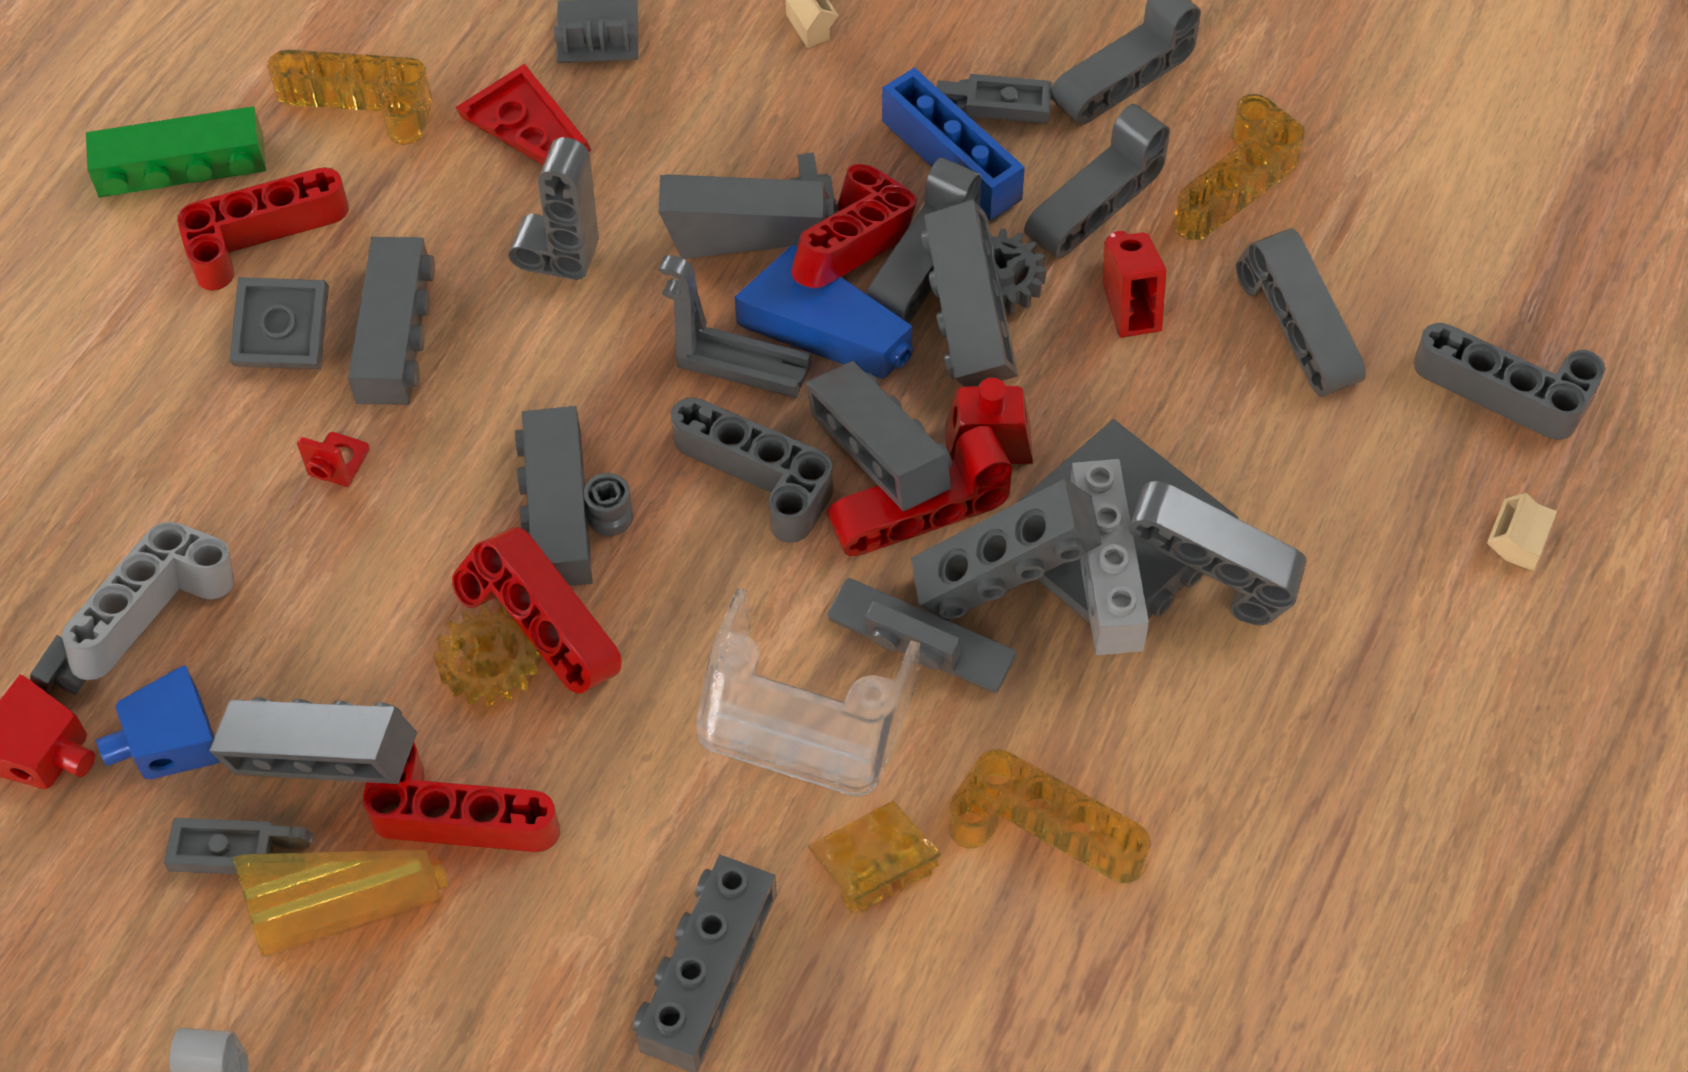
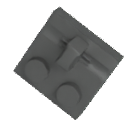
[229,277,329,370]

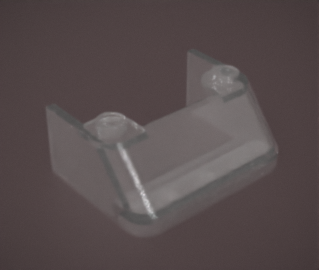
[696,588,920,796]

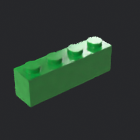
[86,106,266,197]

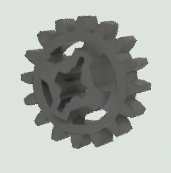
[990,229,1047,315]

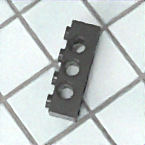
[911,478,1102,620]

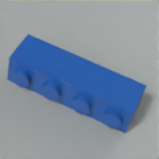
[882,67,1025,221]

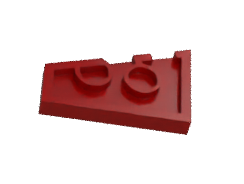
[456,64,591,165]

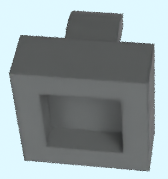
[30,635,86,695]

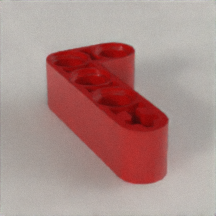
[791,164,917,288]
[177,167,349,291]
[827,426,1012,556]
[452,527,622,693]
[363,742,560,852]

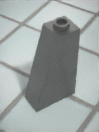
[659,174,838,259]

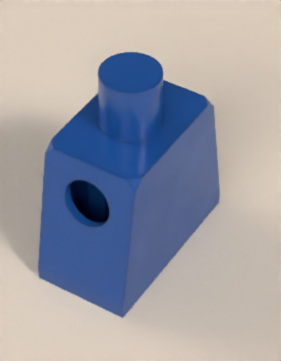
[96,665,220,779]

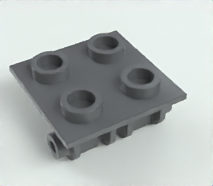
[554,0,638,63]

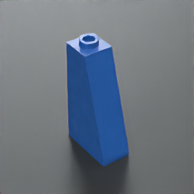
[735,244,913,379]

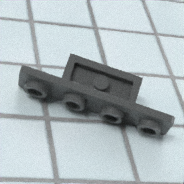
[828,578,1016,693]

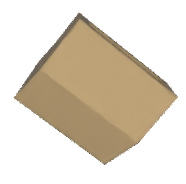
[785,0,839,48]
[1487,493,1557,571]

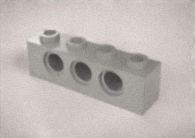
[1070,459,1149,655]

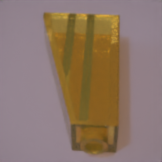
[233,850,449,958]

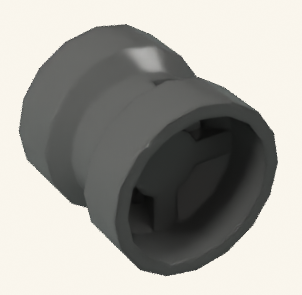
[583,473,633,536]

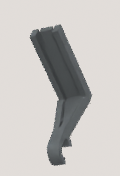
[658,255,811,398]

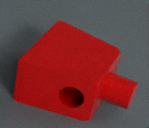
[1103,231,1167,338]
[945,378,1033,464]
[0,674,95,789]

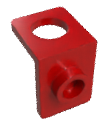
[297,432,370,488]

